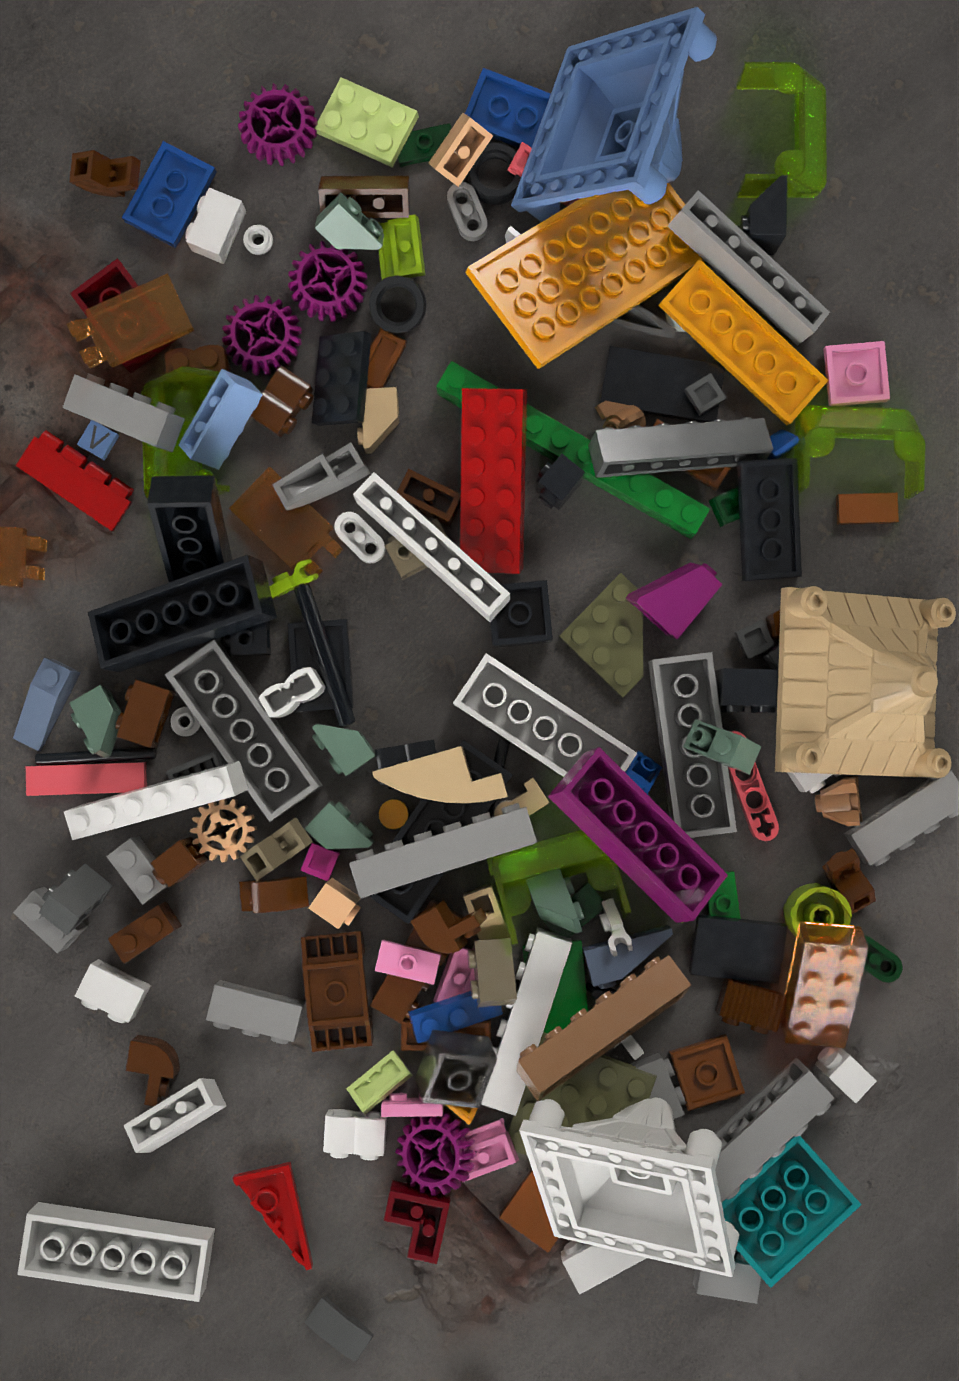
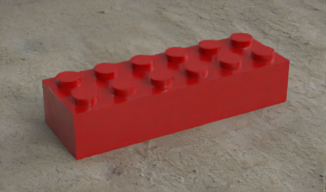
[460,388,527,574]

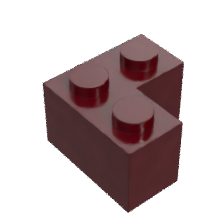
[384,1180,451,1264]

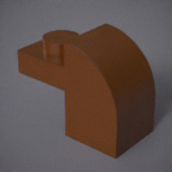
[69,150,141,197]
[822,848,876,914]
[239,876,309,913]
[411,900,487,954]
[126,1035,180,1106]

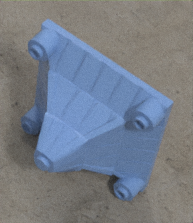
[511,7,717,222]

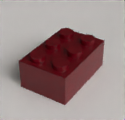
[70,258,178,373]

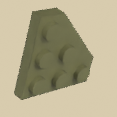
[559,573,644,698]

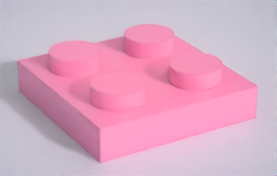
[823,341,890,407]

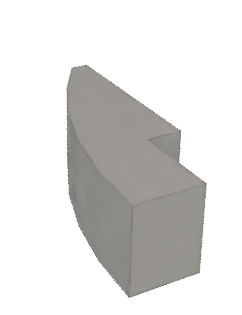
[272,442,371,510]

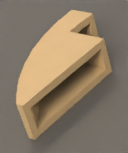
[372,746,508,803]

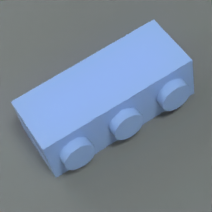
[179,369,263,470]

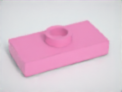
[375,940,441,985]

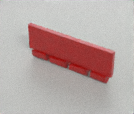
[15,430,134,531]

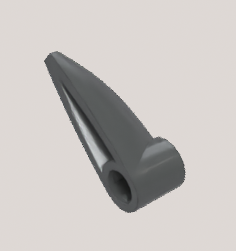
[605,305,677,338]

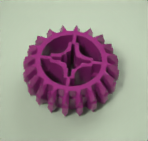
[238,83,318,167]
[288,240,368,322]
[222,295,302,376]
[395,1112,477,1196]

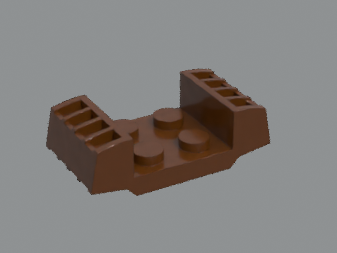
[301,931,374,1052]

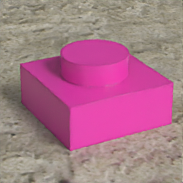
[300,842,340,881]

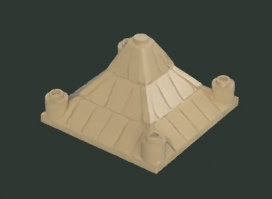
[775,586,956,778]

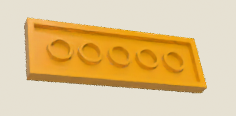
[658,259,829,426]

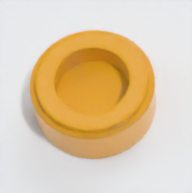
[379,799,409,829]

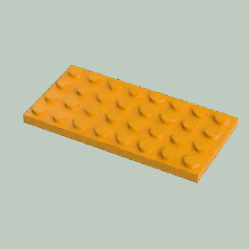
[465,183,705,369]

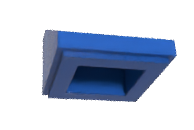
[767,429,800,460]

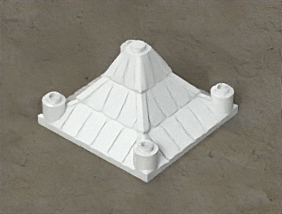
[519,1097,739,1277]

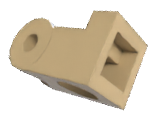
[494,777,549,817]

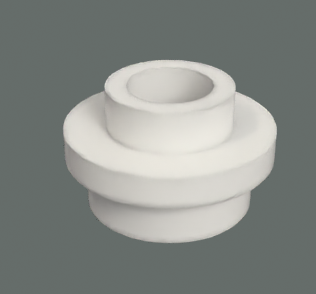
[243,225,273,255]
[170,707,200,737]

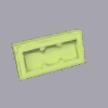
[346,1050,413,1114]

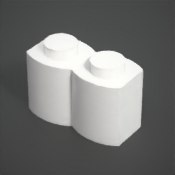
[258,667,326,718]
[323,1109,387,1160]

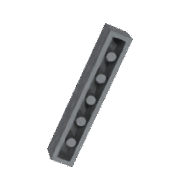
[588,417,773,478]

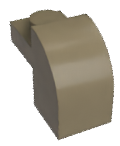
[240,818,313,881]

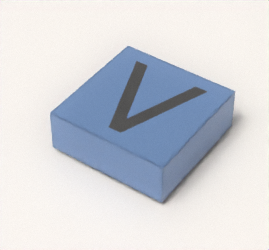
[77,420,119,461]

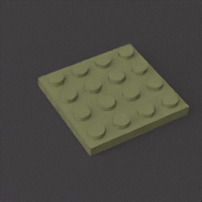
[508,1032,657,1156]

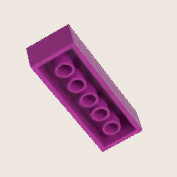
[547,747,728,923]

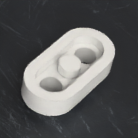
[334,512,386,563]

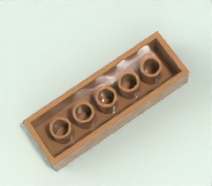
[516,955,691,1101]

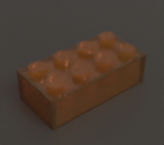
[780,921,868,1048]

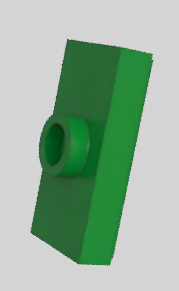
[707,871,741,919]

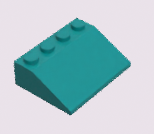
[722,1135,861,1288]

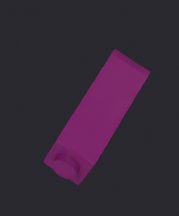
[625,562,722,639]

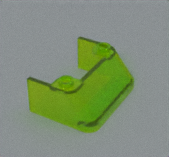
[737,62,827,198]
[141,366,230,499]
[794,405,925,499]
[492,830,631,947]

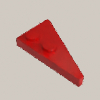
[233,1162,313,1270]

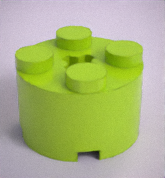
[783,883,852,947]

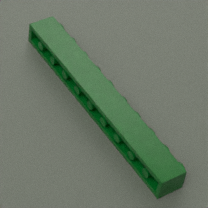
[436,361,710,540]

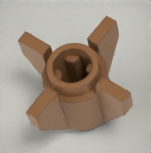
[595,401,646,429]
[815,776,863,826]

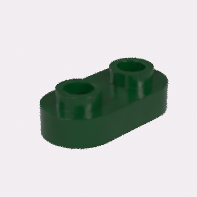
[845,934,903,983]

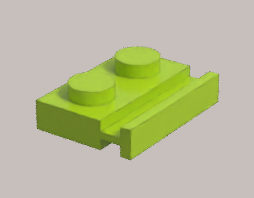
[378,214,425,280]

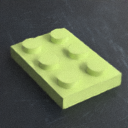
[314,77,419,168]

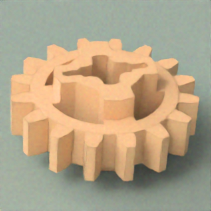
[190,799,257,862]

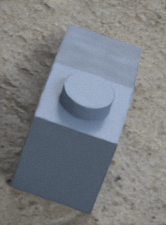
[13,657,81,751]
[582,925,673,989]

